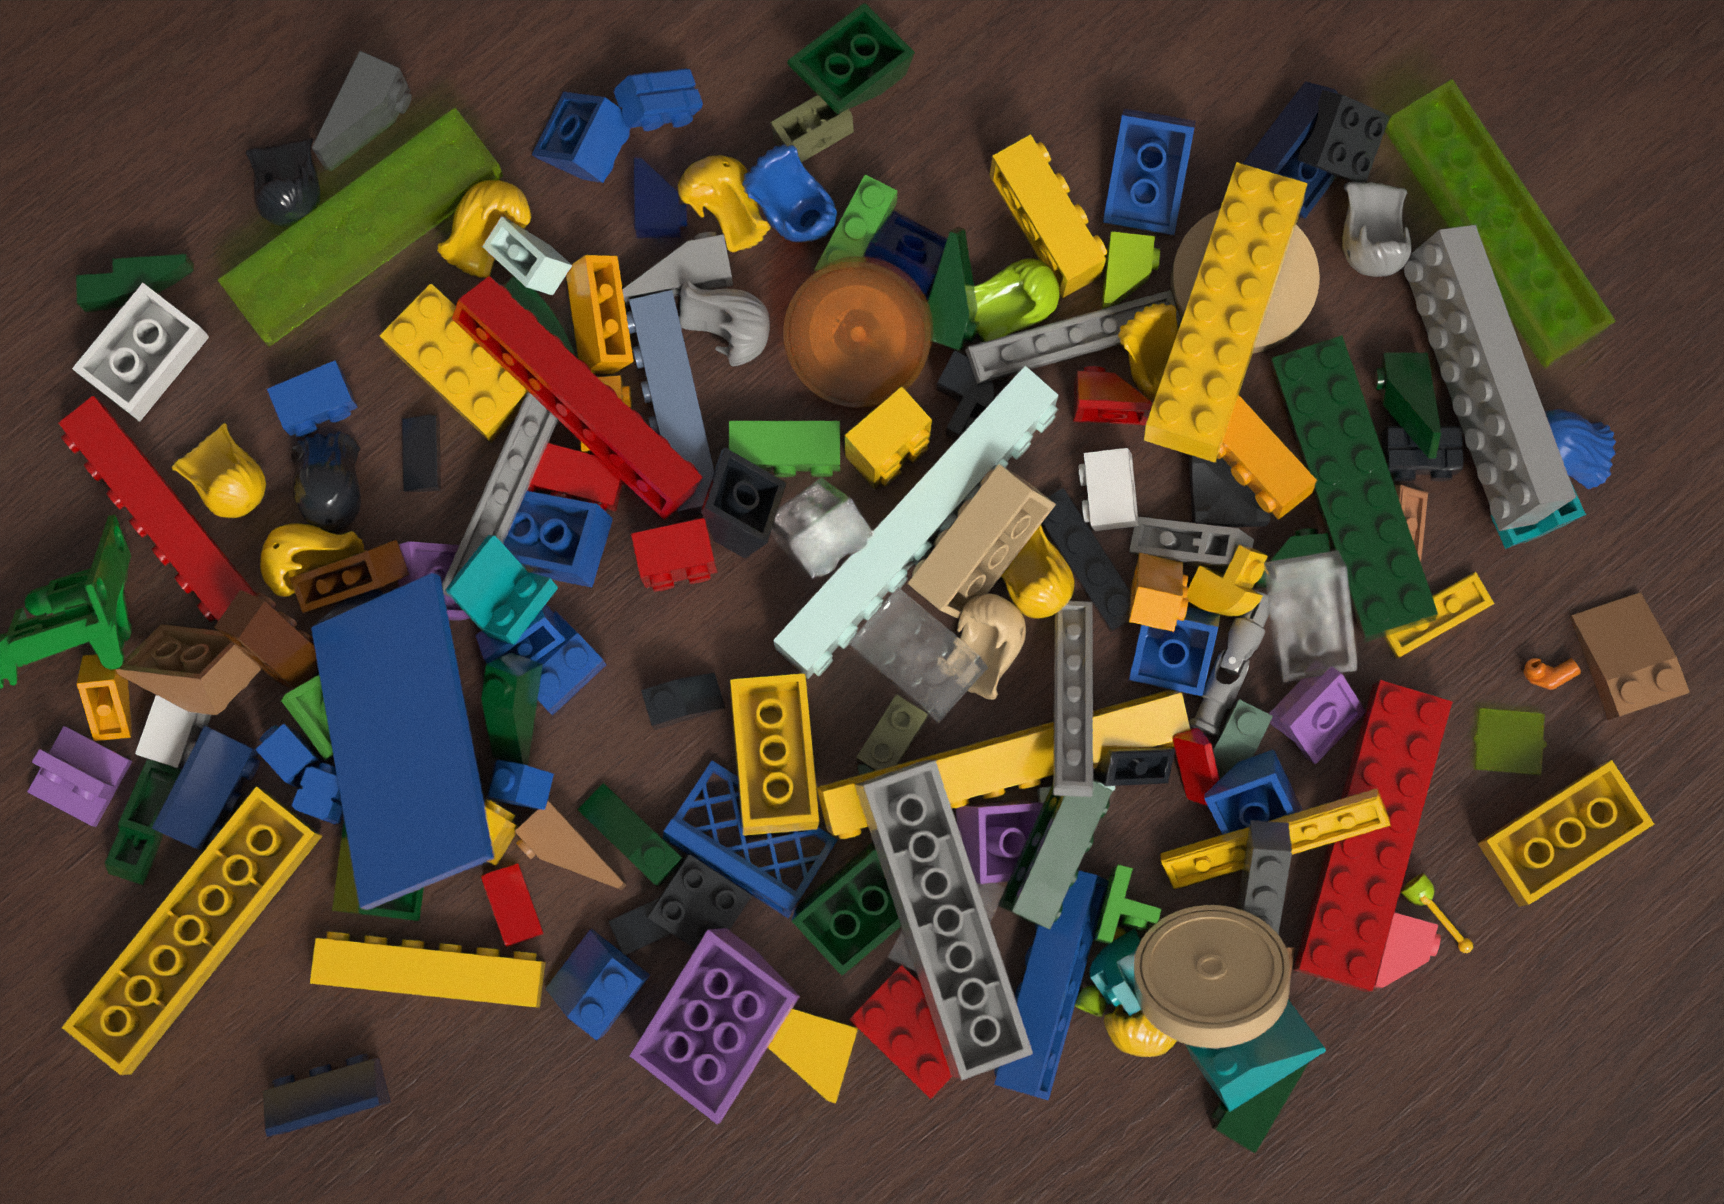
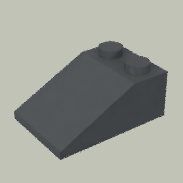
[312,51,412,172]

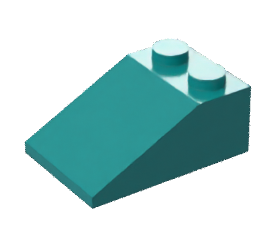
[1185,1000,1326,1112]

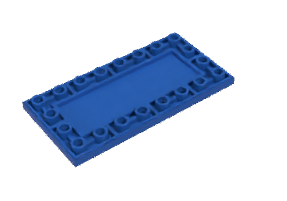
[311,573,494,910]

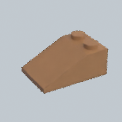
[1570,592,1690,721]
[116,624,261,715]

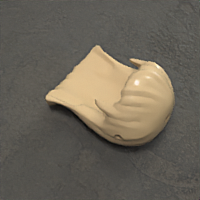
[941,594,1026,700]

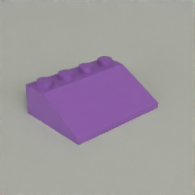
[630,928,799,1124]

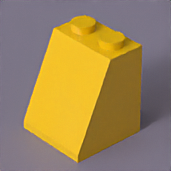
[768,1009,858,1103]

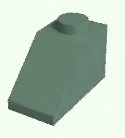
[1212,699,1273,779]

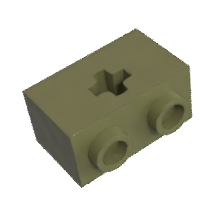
[771,95,854,163]
[856,694,928,771]

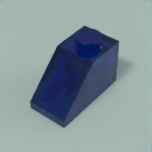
[634,158,688,239]

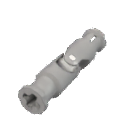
[1189,590,1278,738]

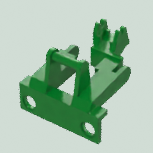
[0,515,132,689]

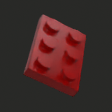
[849,965,952,1099]

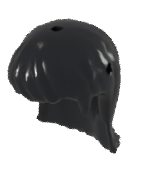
[245,138,320,227]
[291,431,361,533]

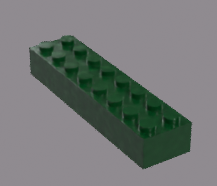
[1271,335,1438,643]

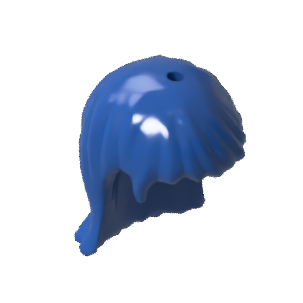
[742,144,837,243]
[1545,409,1616,489]

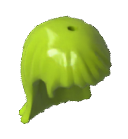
[974,258,1060,342]

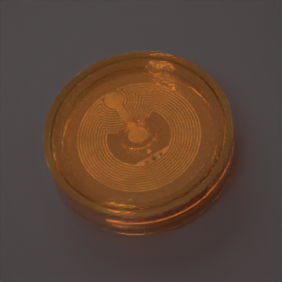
[783,257,933,408]

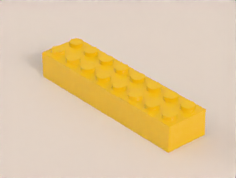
[1144,162,1307,463]
[62,787,322,1075]

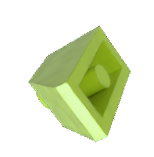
[1101,232,1160,309]

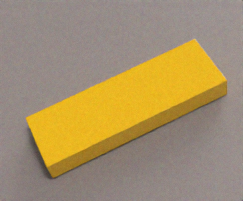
[1384,572,1494,659]

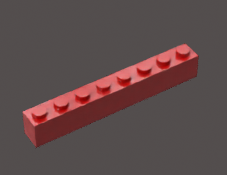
[452,276,703,520]
[58,396,256,622]

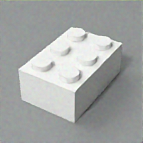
[72,283,209,422]

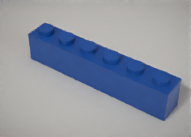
[994,870,1109,1100]

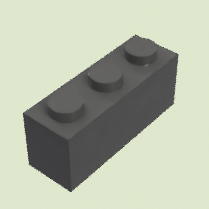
[1237,820,1292,934]

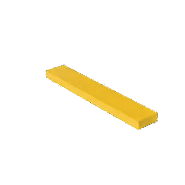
[1161,789,1390,889]

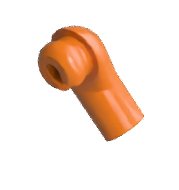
[1524,658,1581,690]

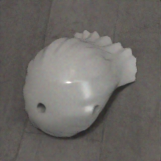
[1342,182,1411,277]
[679,280,770,366]

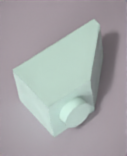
[482,217,572,295]

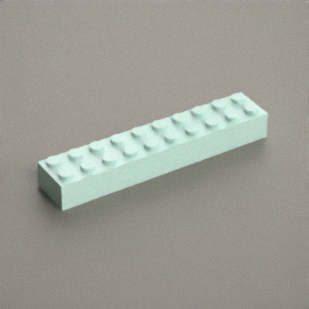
[773,366,1059,679]

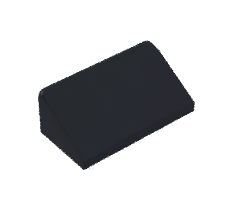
[402,414,441,492]
[1093,747,1175,786]

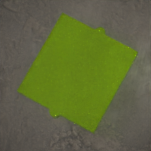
[1473,708,1547,775]

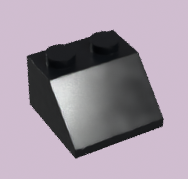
[701,447,787,558]

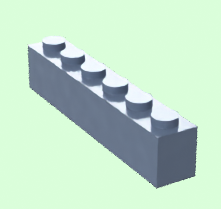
[626,290,714,518]

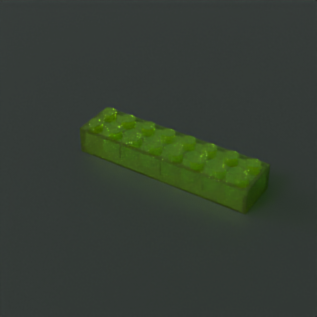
[1385,79,1616,369]
[218,108,503,347]

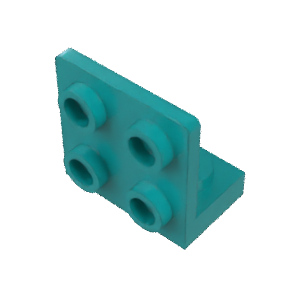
[446,534,558,645]

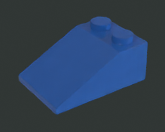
[1103,109,1196,235]
[503,491,613,588]

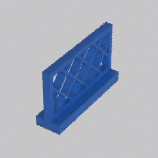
[663,761,838,919]

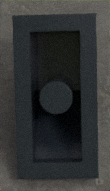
[641,672,725,730]

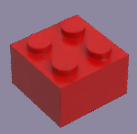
[631,518,718,592]

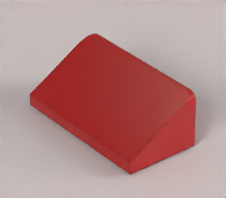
[1173,727,1219,806]
[481,863,544,947]

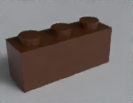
[290,540,410,613]
[215,590,318,690]

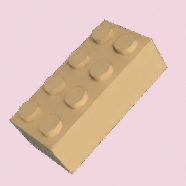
[908,464,1056,619]

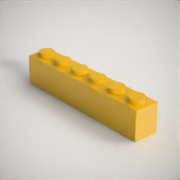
[310,932,545,1008]

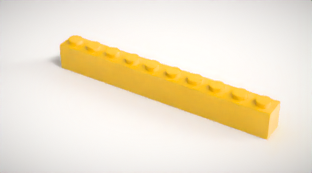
[816,689,1190,839]

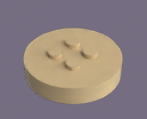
[1170,209,1320,354]
[1134,905,1290,1048]

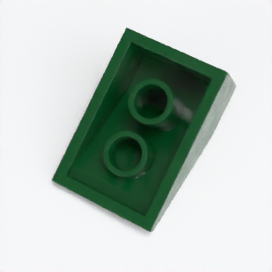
[787,3,915,114]

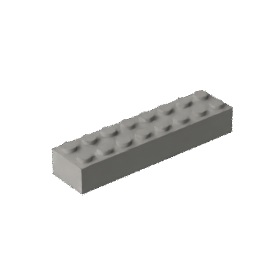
[1403,225,1576,531]
[855,760,1033,1080]

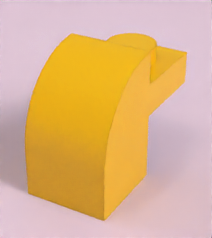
[1187,545,1268,616]

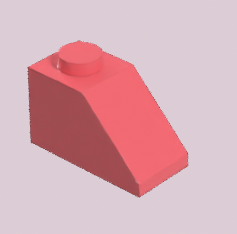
[1374,912,1441,988]

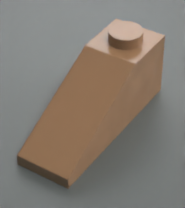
[515,801,627,890]

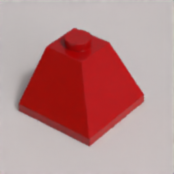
[1073,366,1153,425]

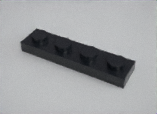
[1041,488,1131,632]

